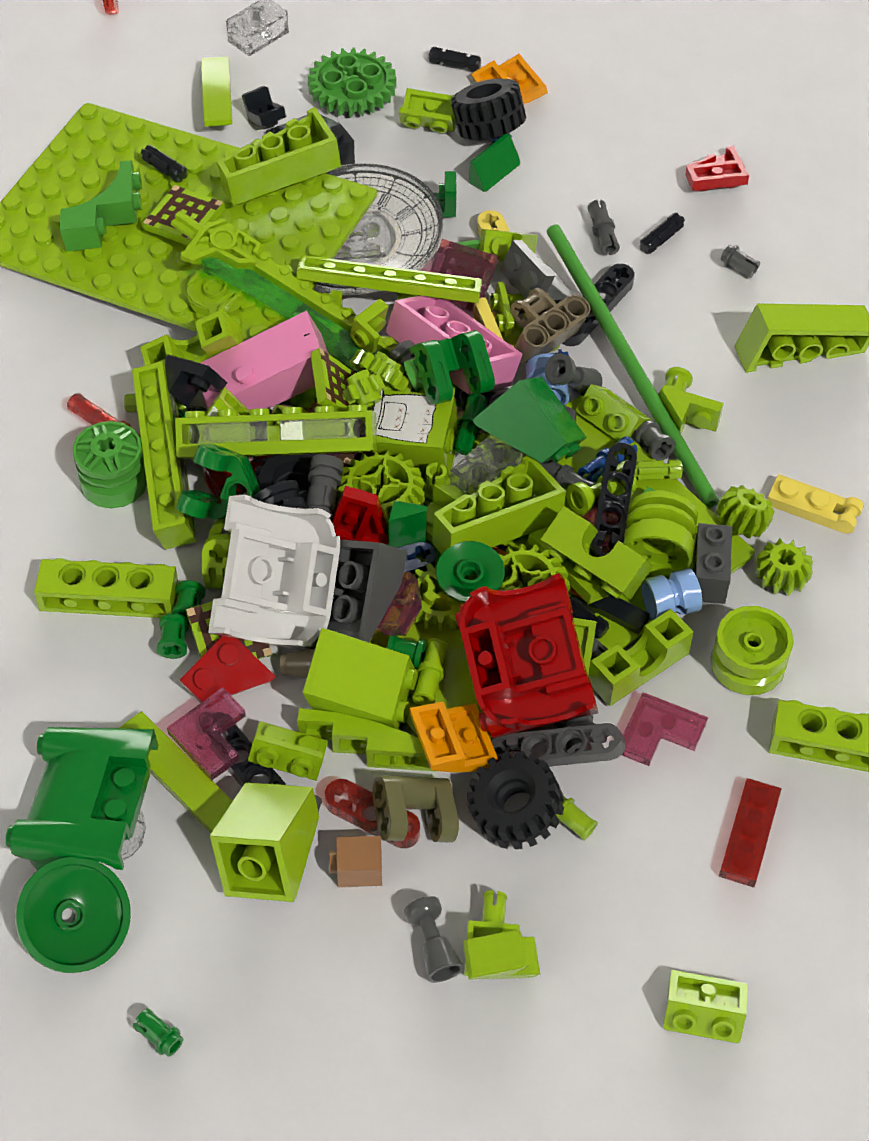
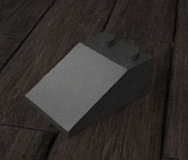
[315,540,407,642]

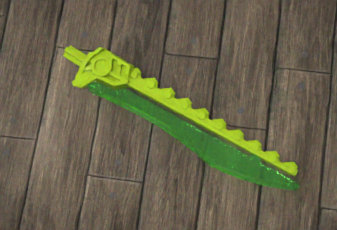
[171,211,461,409]

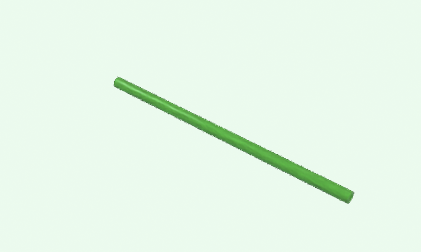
[547,224,720,509]

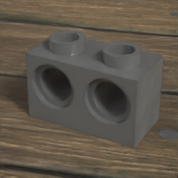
[693,523,732,604]

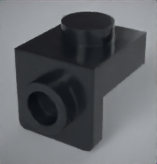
[242,86,287,128]

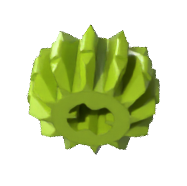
[716,485,775,539]
[755,538,813,596]

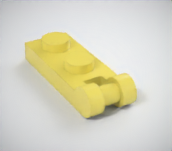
[767,474,864,534]

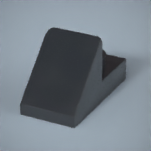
[165,354,228,407]

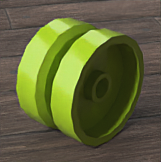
[711,606,794,695]

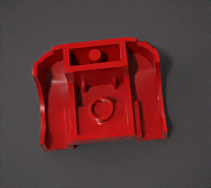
[455,573,599,738]

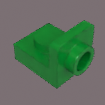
[430,171,457,217]

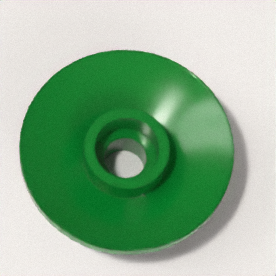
[436,541,505,603]

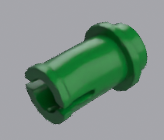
[133,1008,183,1057]

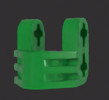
[410,330,495,405]
[176,444,261,520]

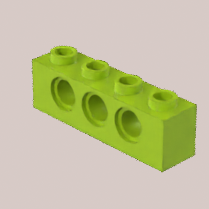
[34,558,179,618]
[769,699,869,772]

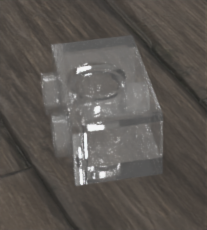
[226,0,289,57]

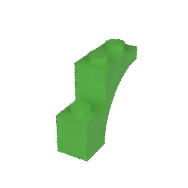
[60,160,142,251]

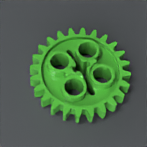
[308,47,397,117]

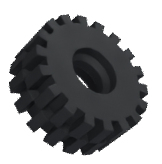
[467,751,564,850]

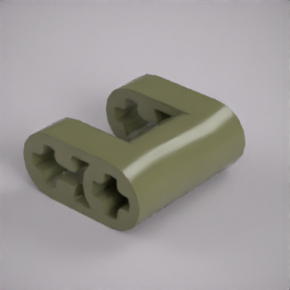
[372,775,459,843]

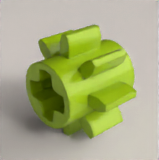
[343,369,386,408]

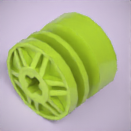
[623,490,698,578]

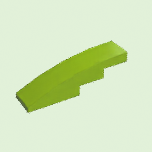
[201,56,232,127]
[298,708,438,772]

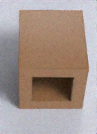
[329,836,382,887]

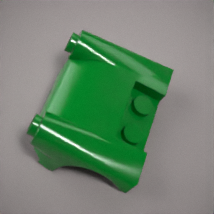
[5,727,159,870]

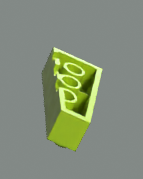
[217,107,341,206]
[734,303,869,373]
[432,455,566,554]

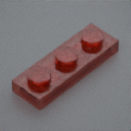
[718,778,782,888]

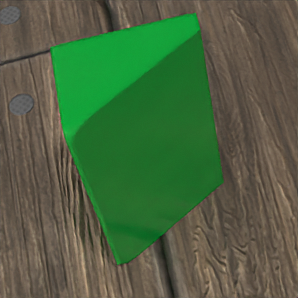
[469,133,520,192]
[389,501,427,548]

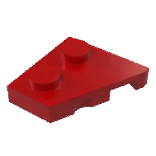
[685,145,749,191]
[331,485,389,545]
[179,636,276,705]

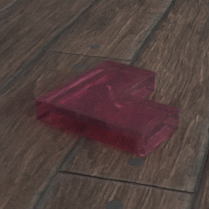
[167,687,246,781]
[622,692,708,766]

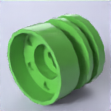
[73,421,147,509]

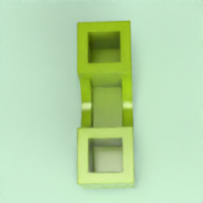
[140,309,243,365]
[541,506,653,600]
[589,609,694,706]

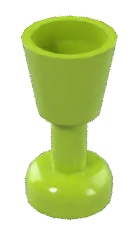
[566,462,637,515]

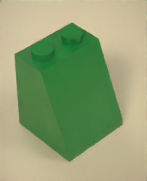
[472,376,587,463]

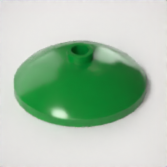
[15,857,131,973]

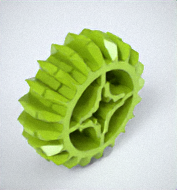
[337,450,425,529]
[498,543,570,592]

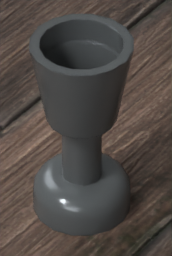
[545,353,602,396]
[404,896,464,983]

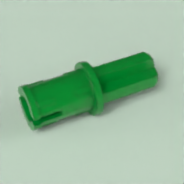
[453,393,488,456]

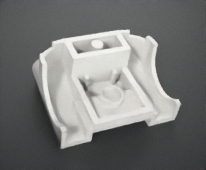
[208,494,340,651]

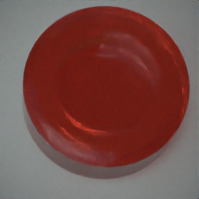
[103,0,119,15]

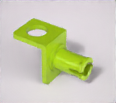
[464,890,520,976]

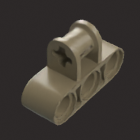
[511,288,591,363]

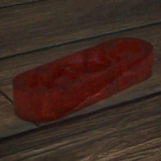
[325,779,420,849]

